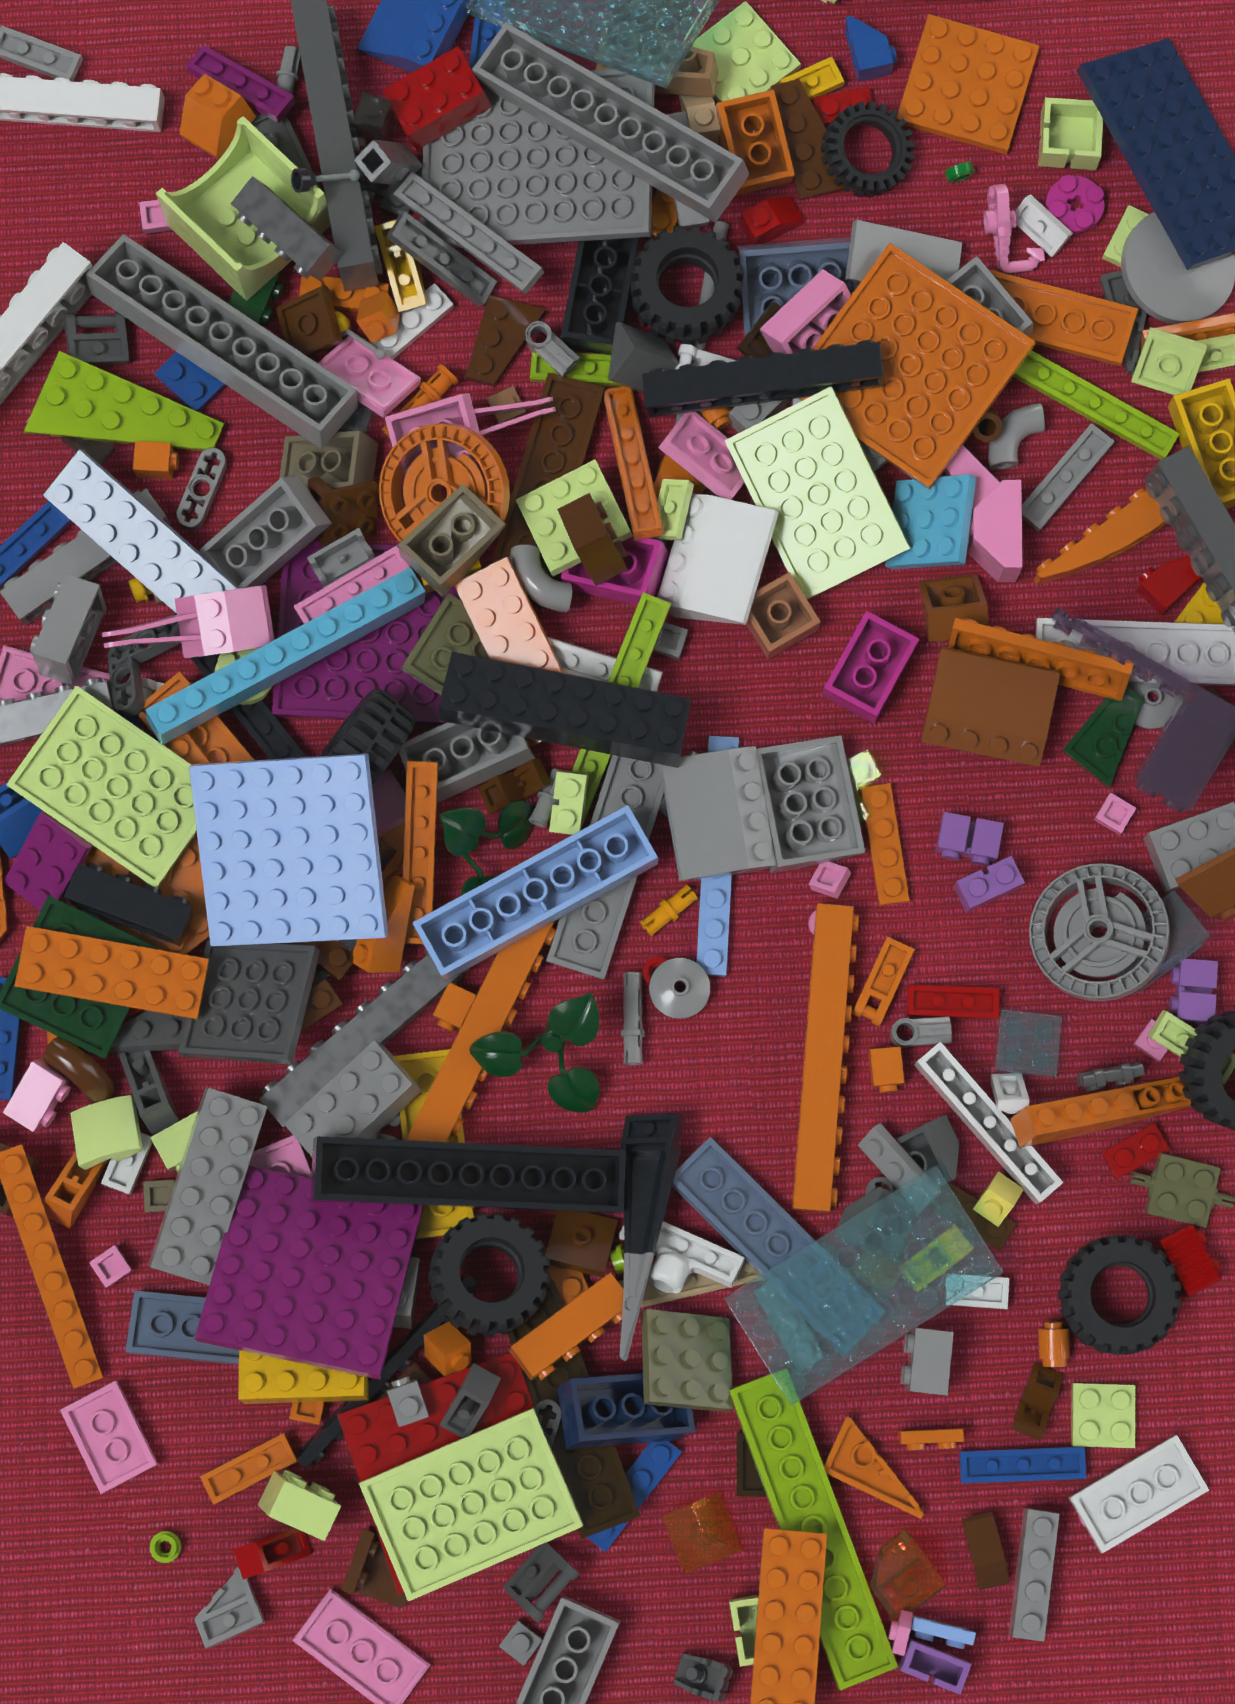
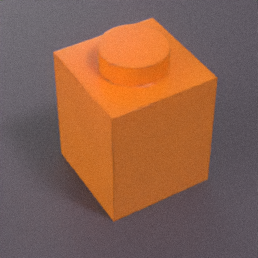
[356,290,401,343]
[133,441,179,480]
[433,983,477,1033]
[868,1047,904,1093]
[424,1321,472,1376]

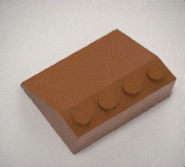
[921,646,1060,767]
[1175,847,1235,921]

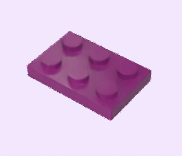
[4,811,93,911]

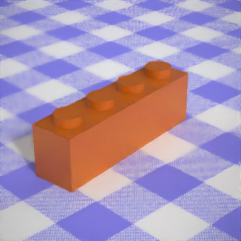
[509,1272,623,1381]

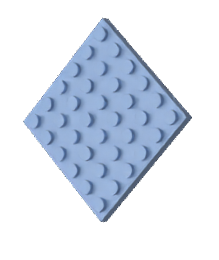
[189,753,388,946]

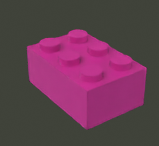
[561,536,669,605]
[822,611,919,724]

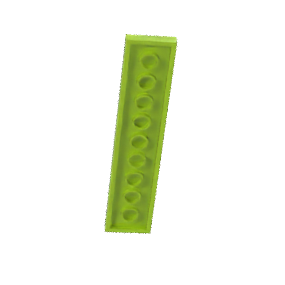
[729,1368,898,1691]

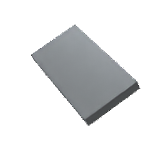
[845,220,962,283]

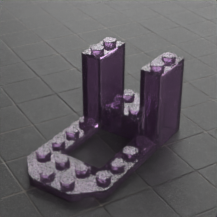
[1050,607,1235,814]

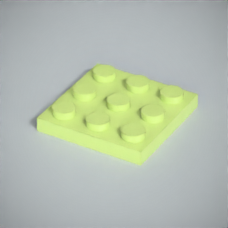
[689,1,801,102]
[516,460,633,576]

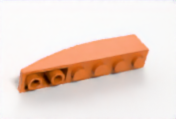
[1034,488,1166,585]
[1010,1077,1191,1148]

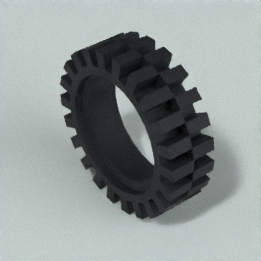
[821,101,915,198]

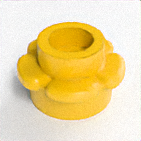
[128,578,152,603]

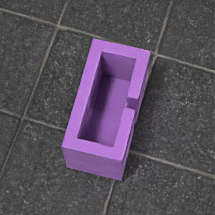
[935,812,1004,866]
[953,856,1025,914]
[1169,958,1218,1025]
[898,1638,971,1695]

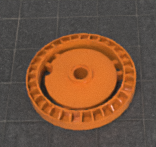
[379,423,510,542]

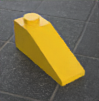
[374,220,427,313]

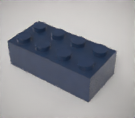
[557,1373,696,1450]

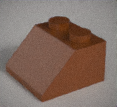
[918,574,988,642]

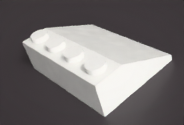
[657,494,779,625]

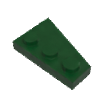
[1062,687,1143,789]

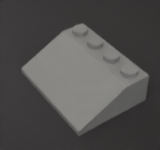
[756,736,865,873]
[659,746,776,881]

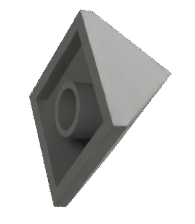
[608,322,679,393]

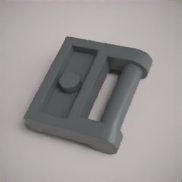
[63,312,129,365]
[503,1542,580,1623]

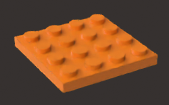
[896,14,1040,155]

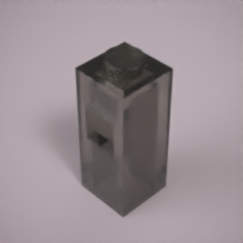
[354,92,396,147]

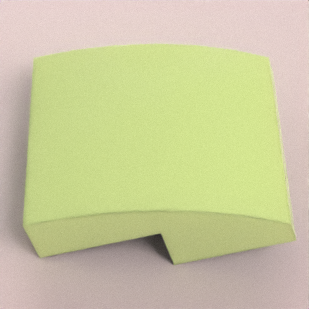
[70,1095,143,1170]

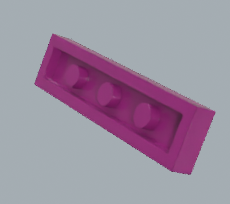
[186,45,296,123]

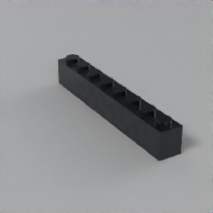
[642,340,885,418]

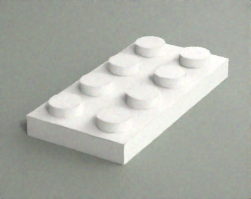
[1068,1435,1209,1553]

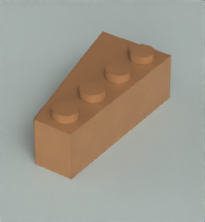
[595,20,718,97]

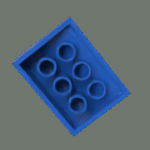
[357,0,475,73]

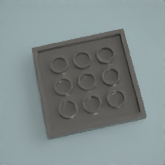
[178,940,320,1065]

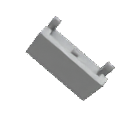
[307,528,375,588]

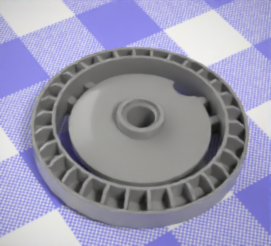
[1029,863,1170,1001]

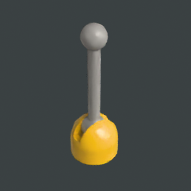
[335,311,386,360]

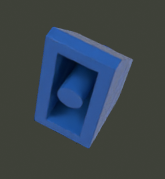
[844,16,897,82]

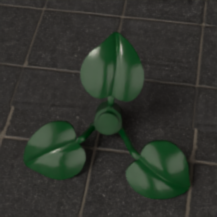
[439,800,535,896]
[469,993,600,1113]

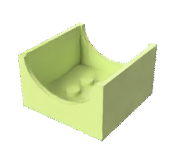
[156,116,331,301]

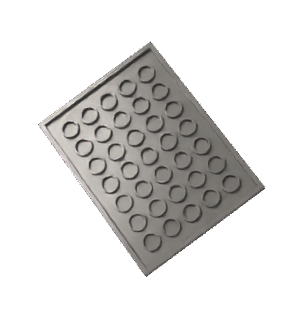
[420,66,655,249]

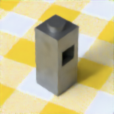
[354,140,422,185]

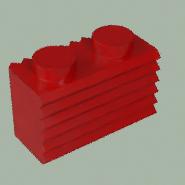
[1156,1224,1222,1297]

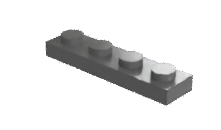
[387,211,497,307]

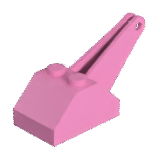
[385,393,556,474]
[944,445,1022,582]
[102,585,275,658]

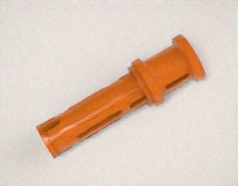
[381,364,459,439]

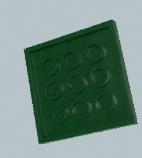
[0,895,160,1059]

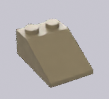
[279,431,378,489]
[398,484,506,597]

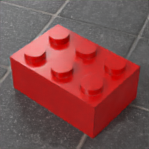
[383,46,492,150]

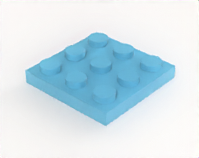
[885,474,976,570]

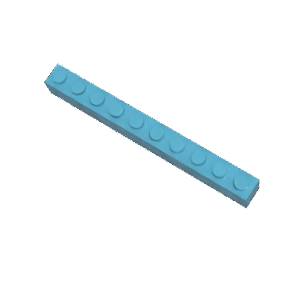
[145,567,426,745]

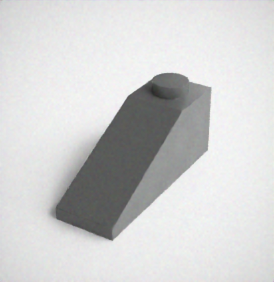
[118,1051,180,1135]

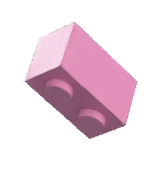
[3,1057,71,1132]

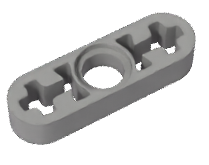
[177,448,227,531]

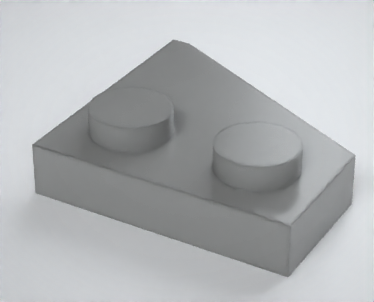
[194,1567,265,1649]

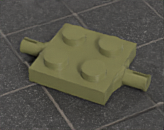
[1130,1153,1235,1228]

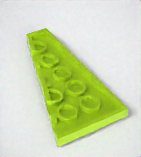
[24,351,224,451]

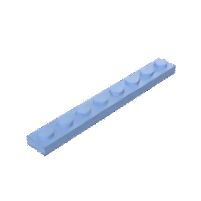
[696,736,739,977]

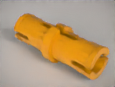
[639,884,698,937]

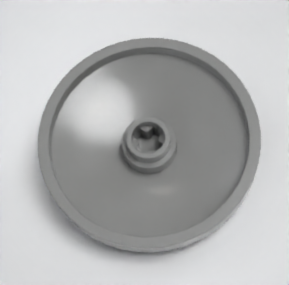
[1121,212,1235,324]

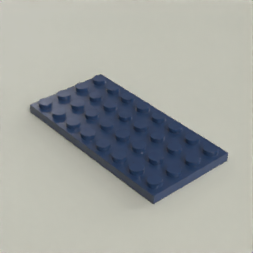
[1076,38,1235,270]

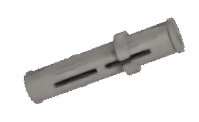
[621,972,645,1065]

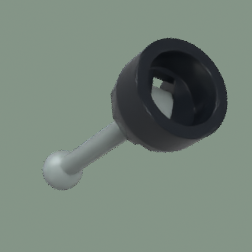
[291,168,360,193]

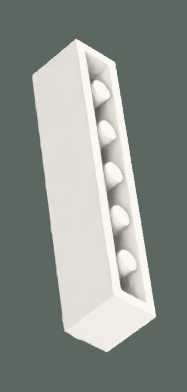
[0,73,165,132]
[914,1042,1063,1204]

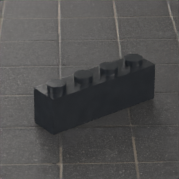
[64,863,194,947]

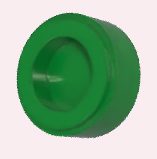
[944,161,975,184]

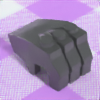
[673,1653,733,1702]

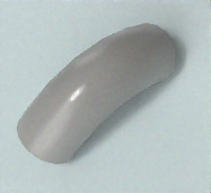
[988,403,1045,470]
[510,545,572,612]

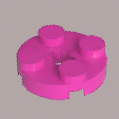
[1045,175,1105,235]

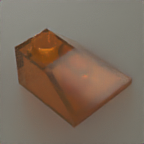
[662,1491,743,1574]
[870,1529,946,1622]

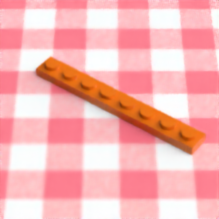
[0,1144,103,1389]

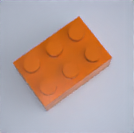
[715,89,795,196]

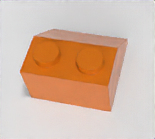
[179,74,256,160]

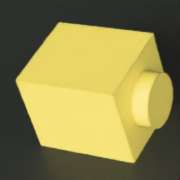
[973,1171,1024,1227]

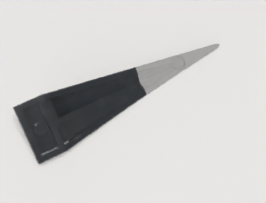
[620,1113,683,1362]

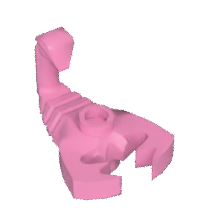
[983,184,1045,273]

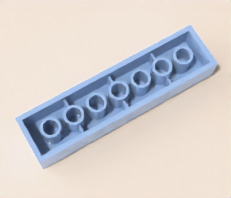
[412,805,658,981]

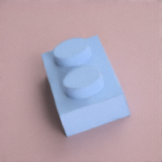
[911,1615,976,1649]

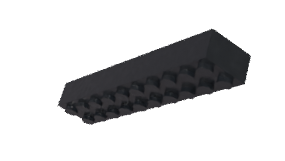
[310,1136,626,1214]

